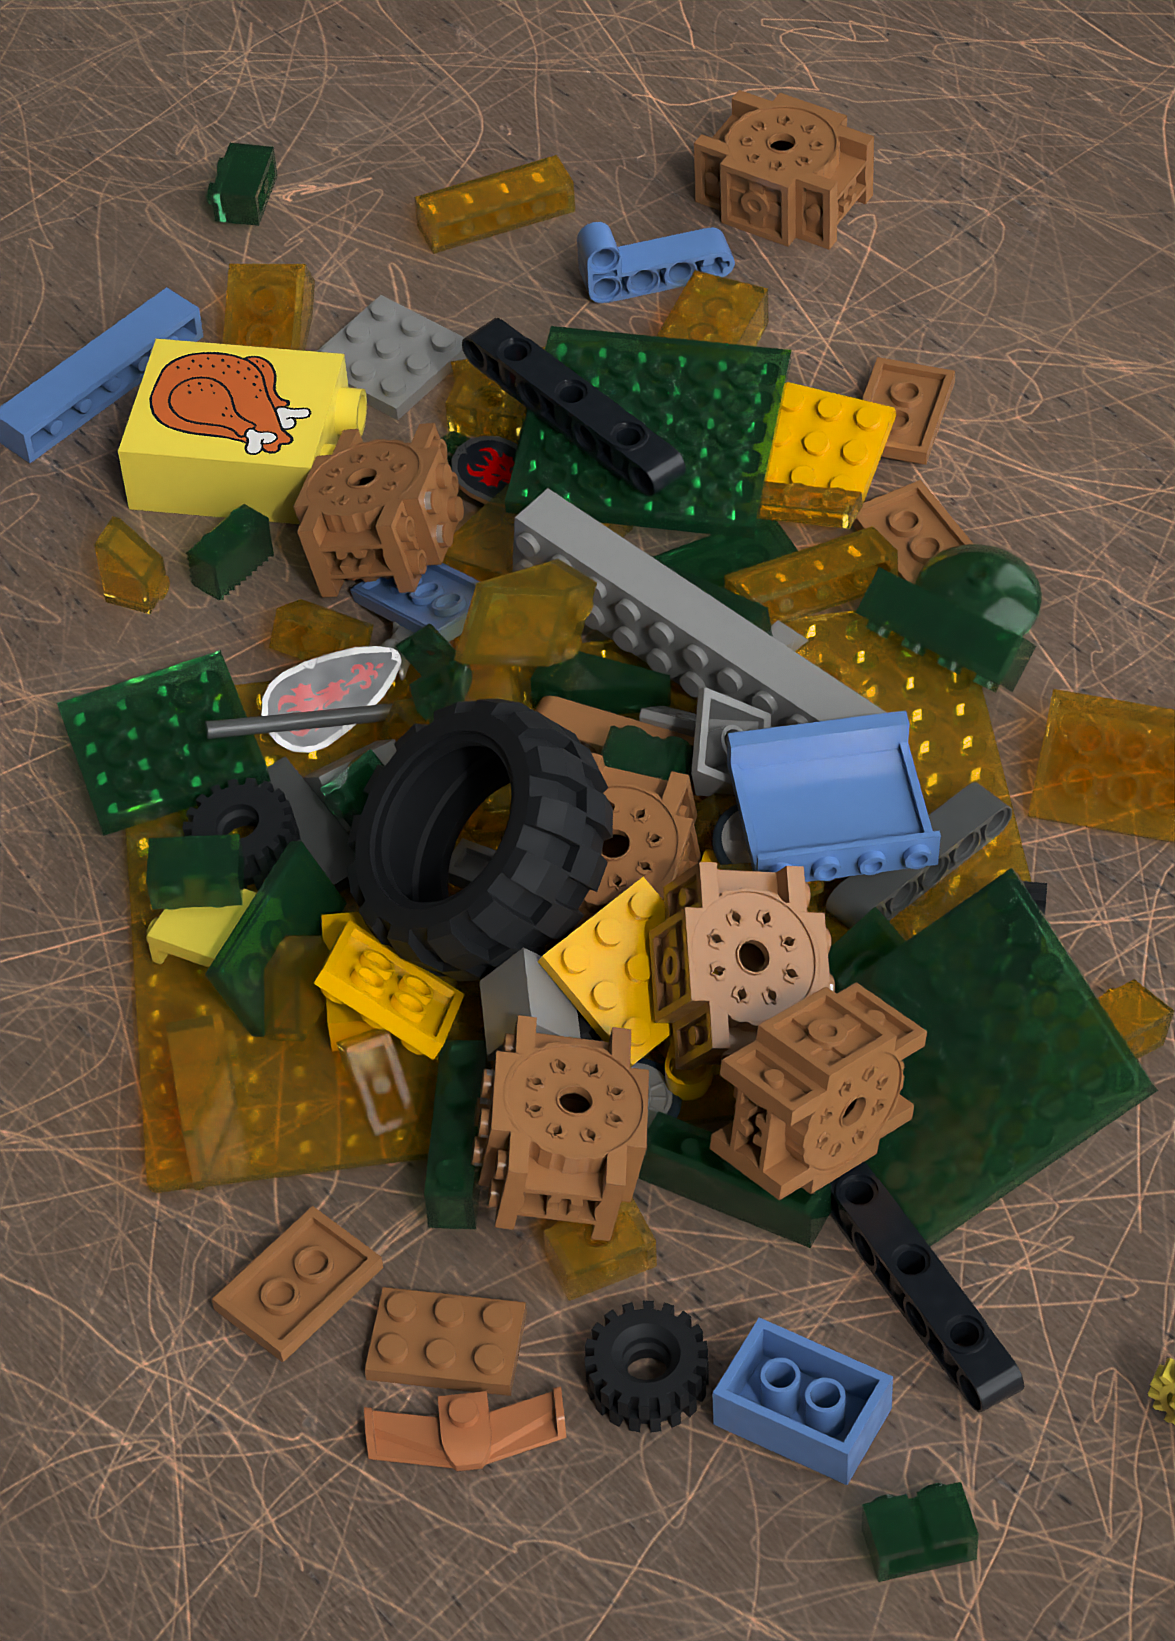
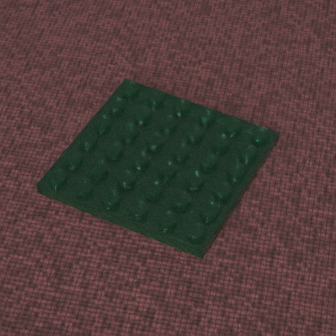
[505,326,792,539]
[835,868,1159,1246]

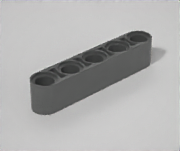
[826,782,1012,938]

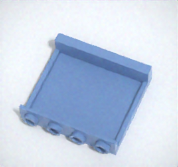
[727,710,941,882]

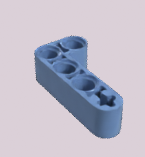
[577,222,735,303]

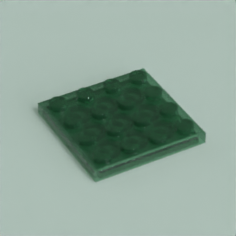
[57,650,271,836]

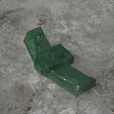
[395,623,473,724]

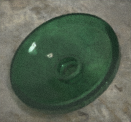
[914,544,1042,649]

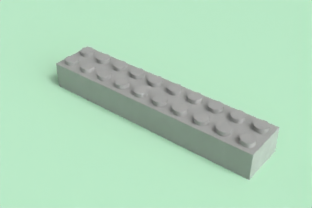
[512,488,887,728]

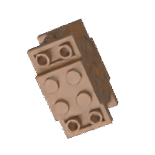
[694,90,874,250]
[294,423,464,598]
[545,753,701,951]
[649,862,835,1070]
[710,982,927,1200]
[471,1015,649,1241]

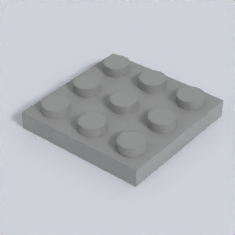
[316,295,466,420]

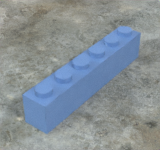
[0,287,204,463]

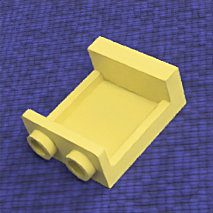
[146,870,290,996]

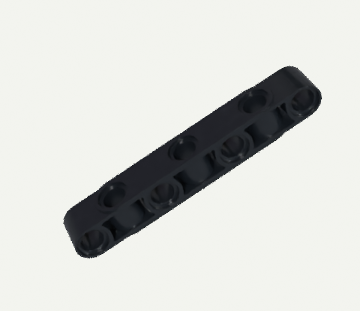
[462,318,686,497]
[814,1161,1024,1412]

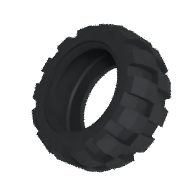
[347,698,613,981]

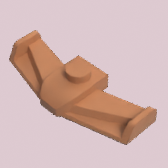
[364,1386,567,1472]

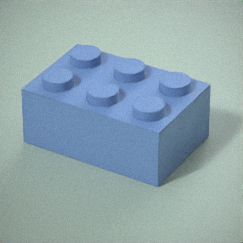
[712,1317,893,1485]

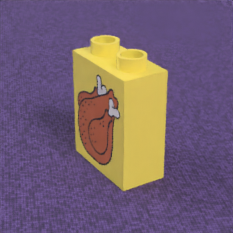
[118,339,367,524]

